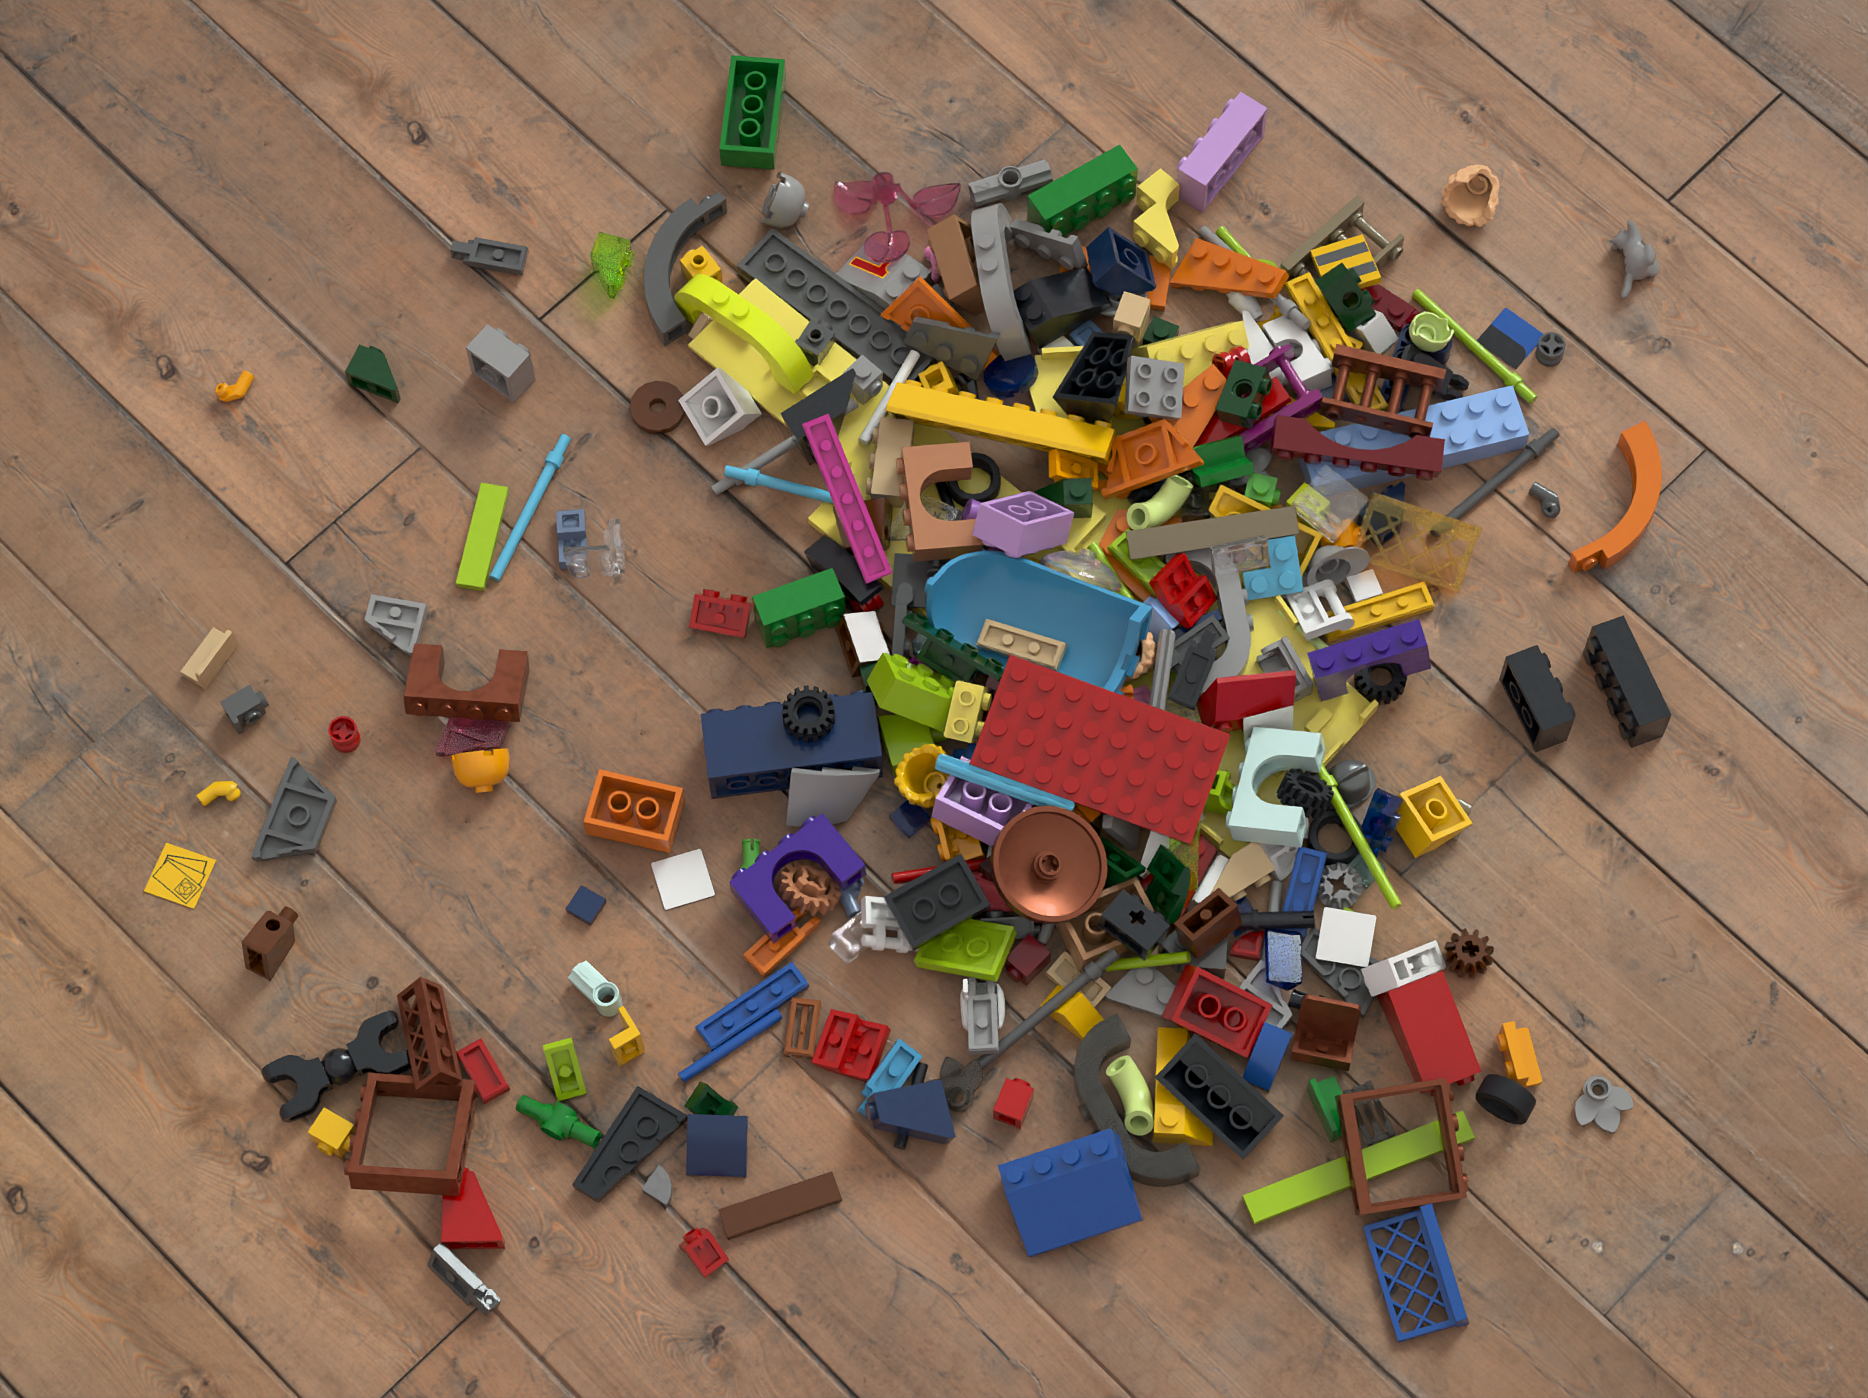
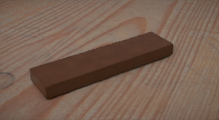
[718,1171,842,1240]

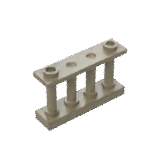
[1280,196,1404,312]

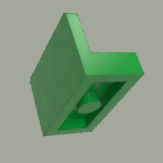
[1191,435,1255,488]
[1306,1076,1343,1143]

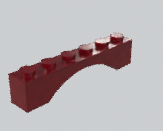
[1269,415,1445,481]

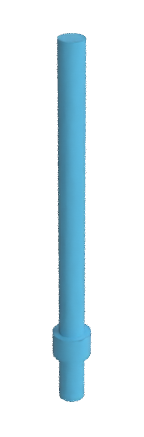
[489,434,571,582]
[724,465,833,504]

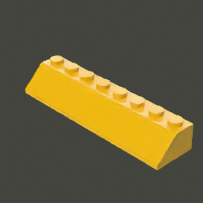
[885,380,1117,465]

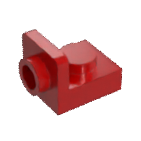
[679,1227,729,1277]

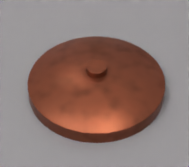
[990,806,1107,924]

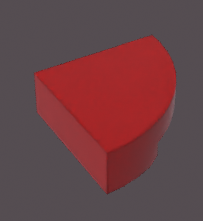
[1230,930,1264,961]

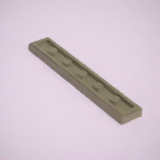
[1126,506,1299,560]

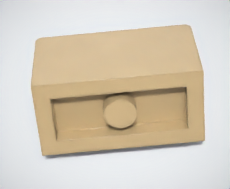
[180,627,238,690]

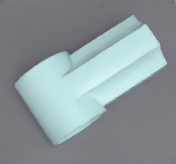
[568,961,623,1017]

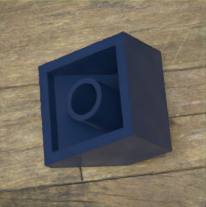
[1086,227,1156,296]

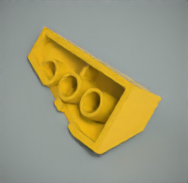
[1208,484,1323,577]
[1152,1027,1213,1146]

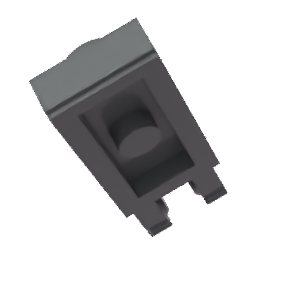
[892,582,914,657]

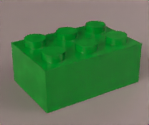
[752,568,846,648]

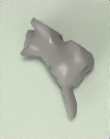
[1609,220,1659,298]

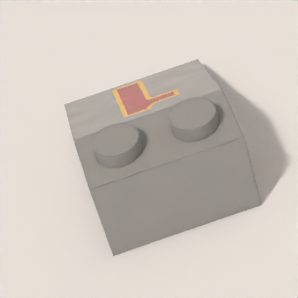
[836,239,932,309]

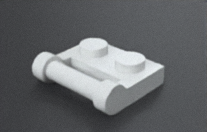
[1285,579,1354,641]

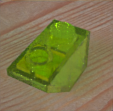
[590,232,635,299]

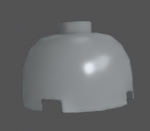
[760,172,809,229]

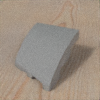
[786,766,880,826]

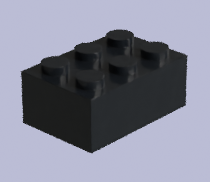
[1499,645,1576,753]
[884,854,990,951]

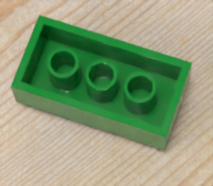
[719,55,786,170]
[1027,144,1138,237]

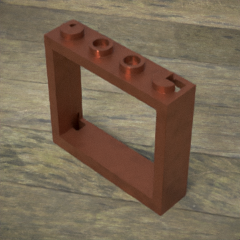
[344,1073,478,1196]
[1335,1078,1469,1215]

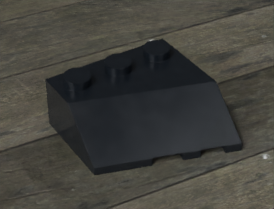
[1053,332,1136,423]
[781,368,856,466]

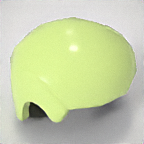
[1409,312,1454,352]

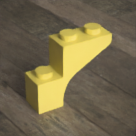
[1133,168,1180,269]

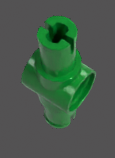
[516,1094,602,1148]

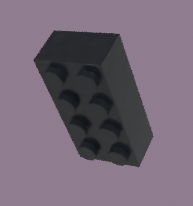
[1583,615,1671,748]

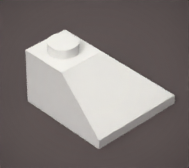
[678,368,762,446]

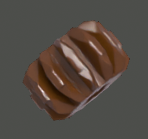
[1444,928,1494,980]

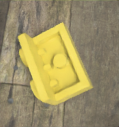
[944,681,992,744]

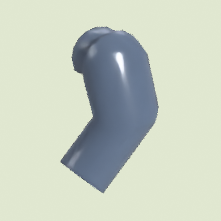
[839,878,864,918]

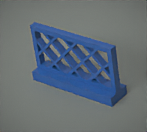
[1363,1203,1469,1343]

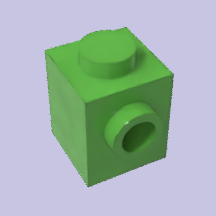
[1244,473,1281,509]

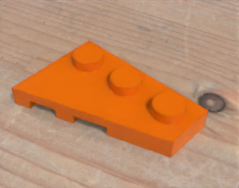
[1149,364,1227,447]

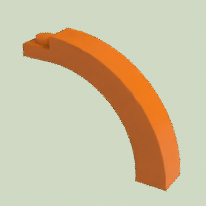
[1568,421,1662,573]

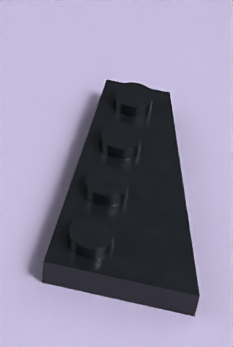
[572,1086,688,1203]

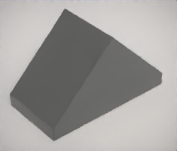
[1179,936,1228,979]

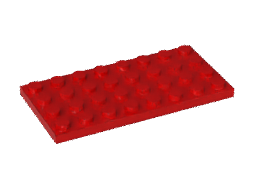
[970,655,1231,845]

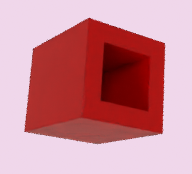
[993,1078,1034,1129]

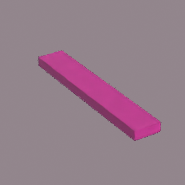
[802,414,893,584]

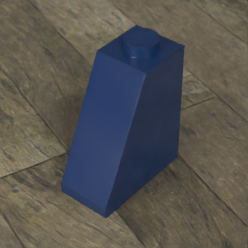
[865,1079,956,1144]

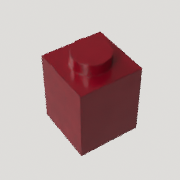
[1005,934,1051,986]

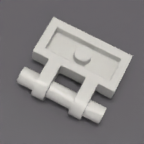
[861,896,919,953]

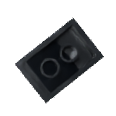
[1013,267,1111,349]

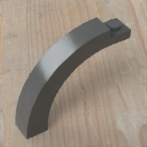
[643,191,727,346]

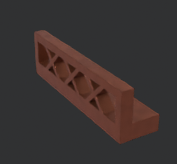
[397,977,462,1093]

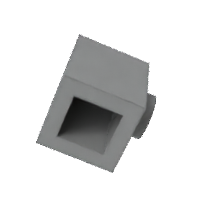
[843,355,883,405]

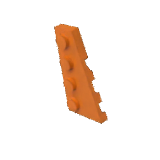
[1169,238,1289,299]

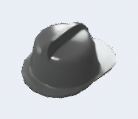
[1327,760,1376,810]

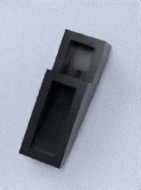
[804,535,884,606]

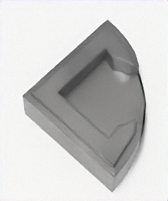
[642,1165,672,1207]

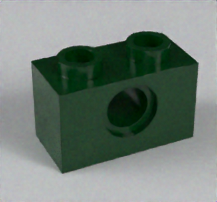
[1314,263,1376,333]
[1215,360,1272,429]

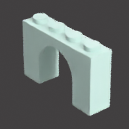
[1226,727,1326,847]

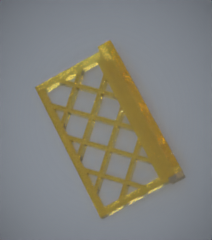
[1354,492,1482,592]

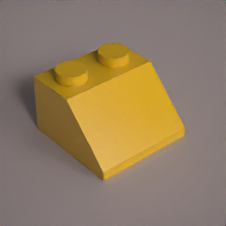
[1384,776,1473,858]

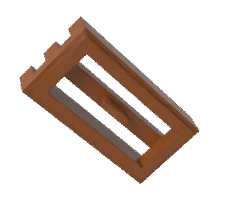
[784,997,821,1060]

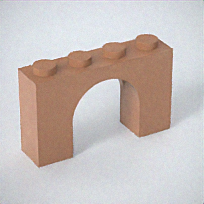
[896,442,984,562]

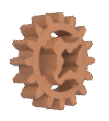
[778,860,841,916]

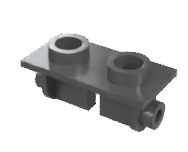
[980,910,1040,939]

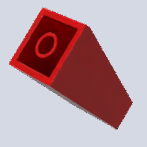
[1376,971,1482,1097]

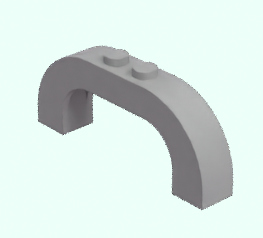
[971,203,1032,361]
[1162,546,1254,698]

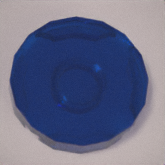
[983,354,1039,398]

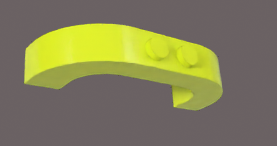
[674,274,814,394]

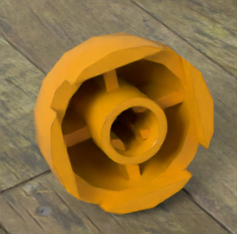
[451,748,510,793]

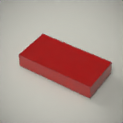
[456,1038,510,1104]

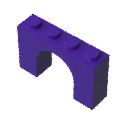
[1307,619,1431,702]
[729,813,866,944]

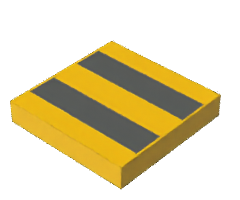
[1311,234,1381,293]

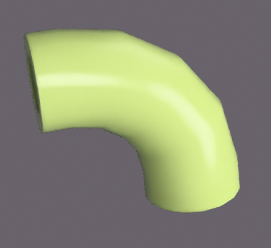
[1127,475,1193,530]
[1106,1055,1154,1136]

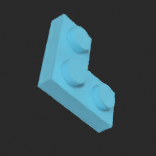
[1242,535,1303,600]

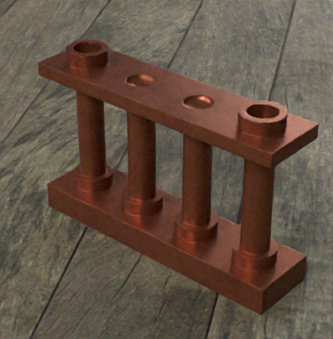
[1319,344,1446,438]

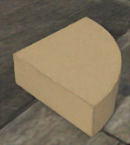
[688,312,713,339]

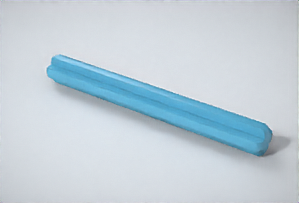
[935,753,1075,812]

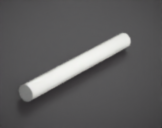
[858,350,920,445]

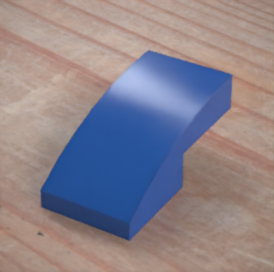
[1243,1022,1292,1092]

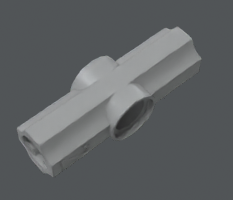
[968,160,1053,207]

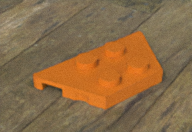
[1101,419,1204,500]

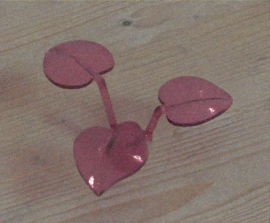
[834,172,961,263]

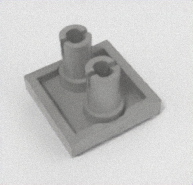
[1124,356,1184,421]

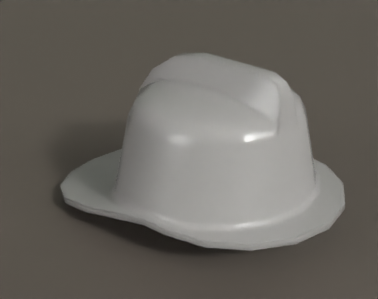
[1307,545,1370,586]

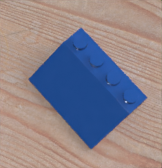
[998,1128,1143,1257]

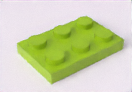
[914,919,1017,982]

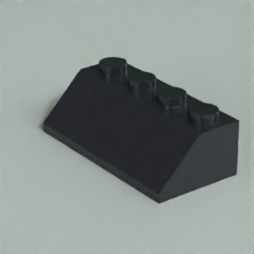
[1155,1033,1284,1160]

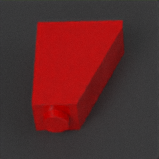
[441,1167,505,1250]

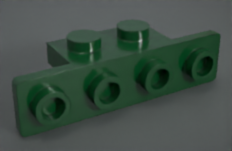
[902,613,1004,683]

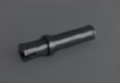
[1236,909,1315,933]

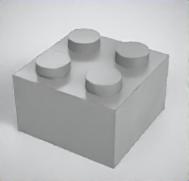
[466,324,535,403]

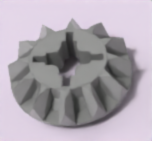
[1317,862,1363,909]

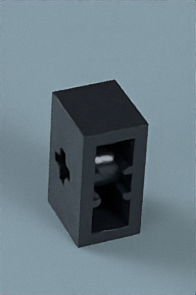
[1098,890,1170,961]

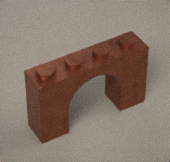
[403,643,530,722]

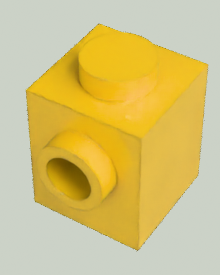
[680,246,723,283]
[308,1108,357,1158]

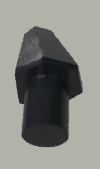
[954,373,979,400]

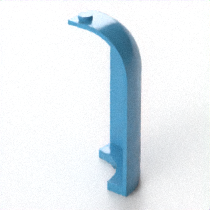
[924,551,1153,696]

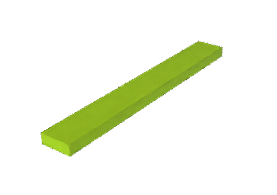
[1242,1110,1475,1225]

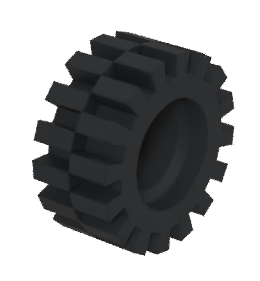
[1354,663,1407,705]
[782,685,835,743]
[1277,769,1334,819]

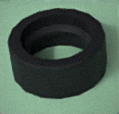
[947,452,1001,507]
[1307,809,1363,866]
[1476,1074,1536,1125]

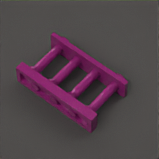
[1213,344,1323,454]

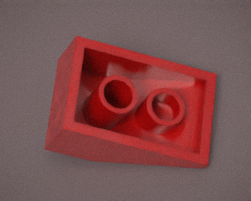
[1161,964,1273,1058]

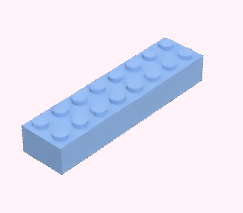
[1298,385,1530,497]

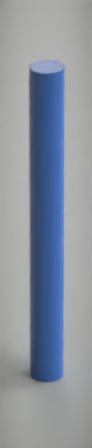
[678,1009,783,1083]

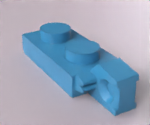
[857,1039,922,1118]

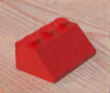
[1196,670,1296,733]

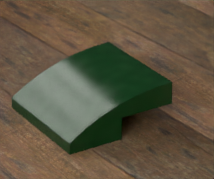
[1145,844,1190,925]

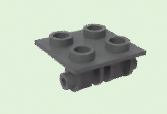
[891,553,951,608]

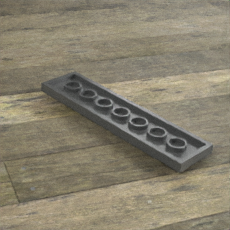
[737,228,937,384]

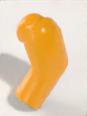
[215,371,255,402]

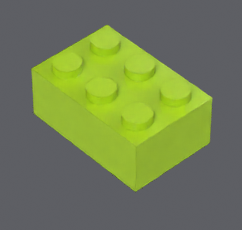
[867,652,956,732]

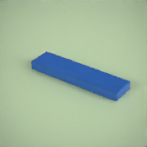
[695,962,809,1051]

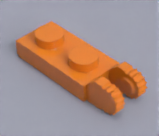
[743,907,821,978]

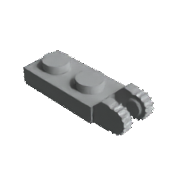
[967,977,999,1055]

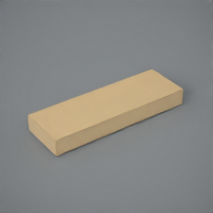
[976,619,1067,672]

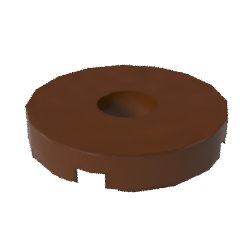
[630,381,685,434]

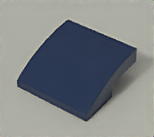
[686,1114,748,1177]

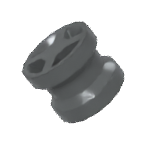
[1535,332,1566,367]

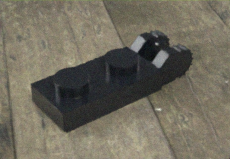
[1401,344,1469,401]

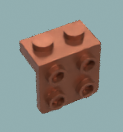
[1290,994,1361,1071]

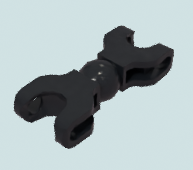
[261,1010,411,1123]

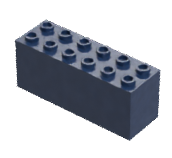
[700,691,883,799]

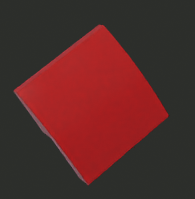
[1149,552,1217,629]
[811,1009,891,1082]

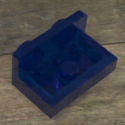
[1362,788,1403,859]

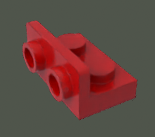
[689,589,753,638]

